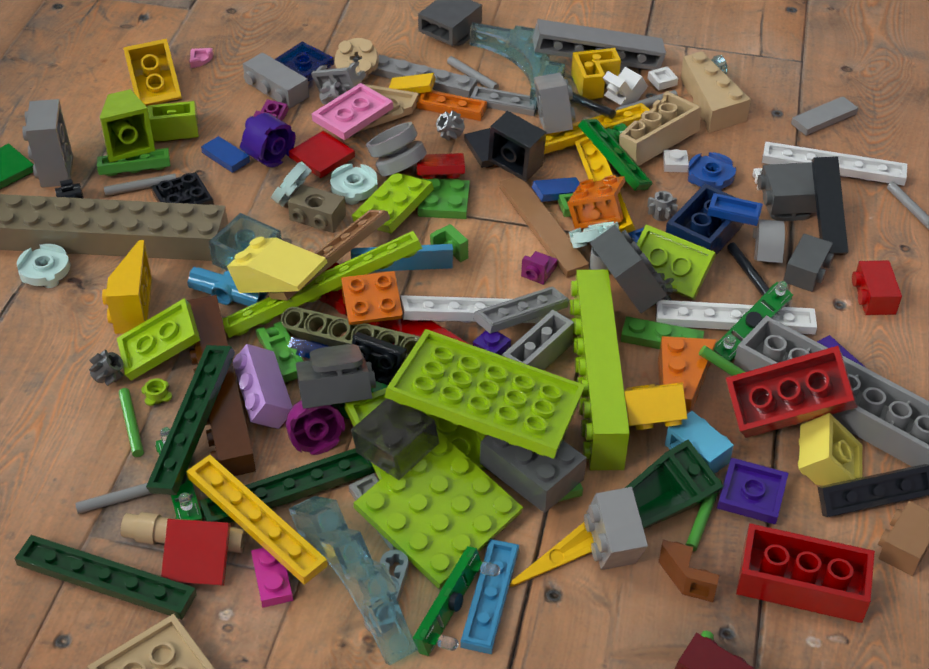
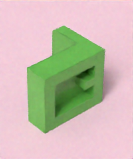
[430,224,469,262]

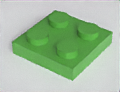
[418,178,470,219]

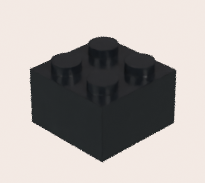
[488,111,547,182]

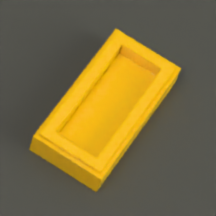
[389,73,436,93]

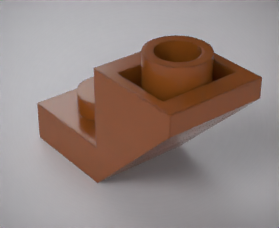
[658,540,720,602]

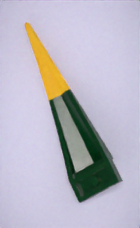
[510,439,723,587]

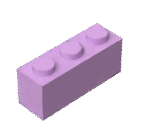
[232,344,292,429]

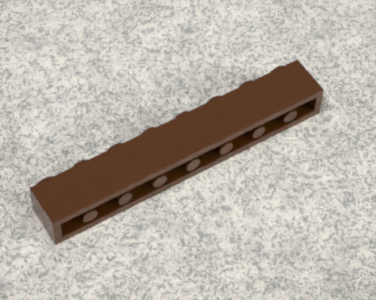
[187,295,256,476]

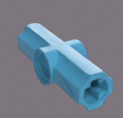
[187,267,267,306]

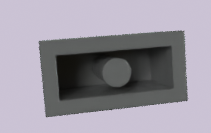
[783,233,834,292]

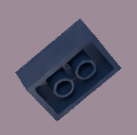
[666,184,744,255]

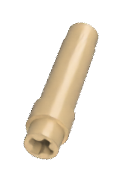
[121,512,246,553]

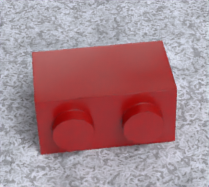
[852,260,902,315]

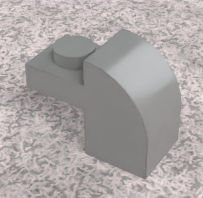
[753,219,785,263]

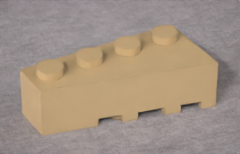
[681,51,751,133]
[619,91,701,166]

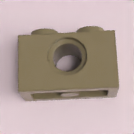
[288,184,346,233]

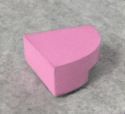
[190,48,213,68]

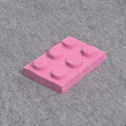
[312,83,393,140]

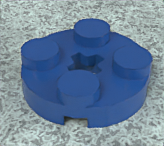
[688,152,736,191]

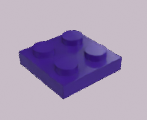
[717,457,789,525]

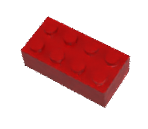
[726,346,858,438]
[736,523,875,623]

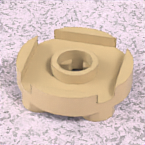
[335,38,379,81]

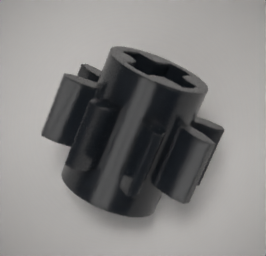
[55,179,84,198]

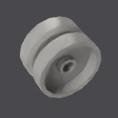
[366,122,427,176]

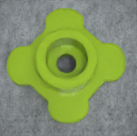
[141,378,172,406]

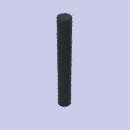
[570,92,616,119]
[727,242,769,296]

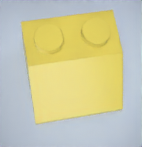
[798,413,862,486]

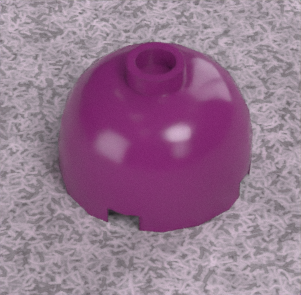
[286,400,345,455]

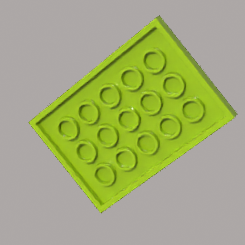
[385,329,585,459]

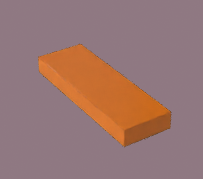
[417,91,487,121]

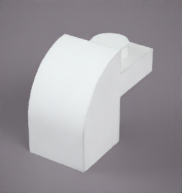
[603,67,648,106]

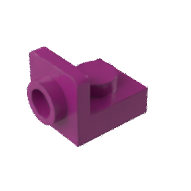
[521,251,558,285]

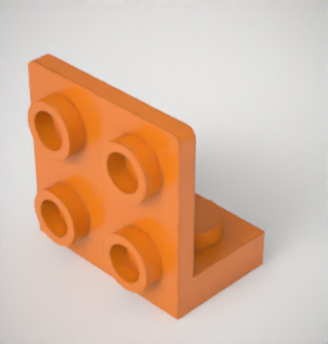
[567,175,625,229]
[341,271,403,325]

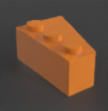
[658,336,716,414]

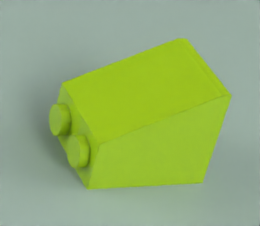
[100,89,155,162]

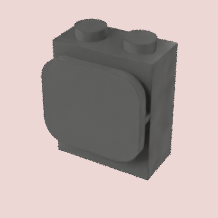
[418,0,482,46]
[757,162,817,221]
[295,344,376,409]

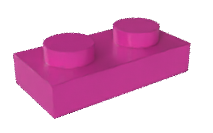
[251,548,293,608]

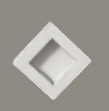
[648,66,678,91]
[663,149,689,172]

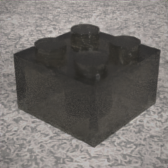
[351,399,439,480]

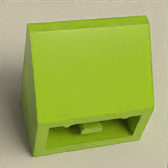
[148,101,199,142]

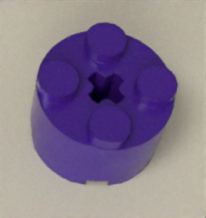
[240,113,296,168]

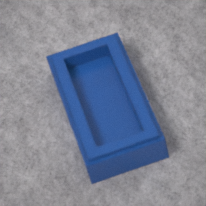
[201,136,250,173]
[532,177,580,202]
[707,193,763,226]

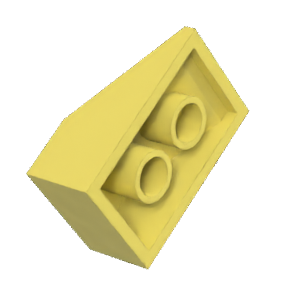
[227,236,328,293]

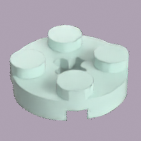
[271,161,312,207]
[330,164,378,205]
[569,221,620,248]
[17,244,71,288]

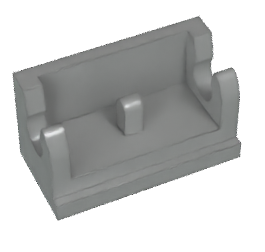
[311,62,366,92]

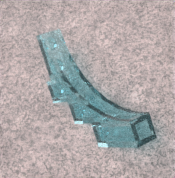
[470,23,565,109]
[289,496,418,665]

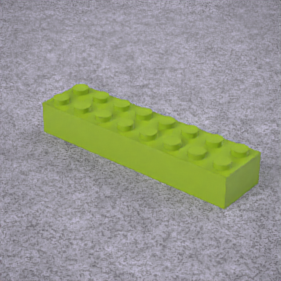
[569,270,630,471]

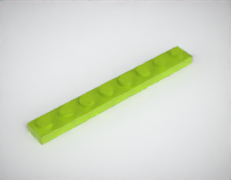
[222,231,423,338]

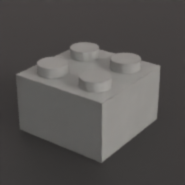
[534,73,576,134]
[584,487,648,570]

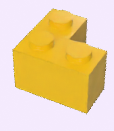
[571,48,621,100]
[625,382,687,430]

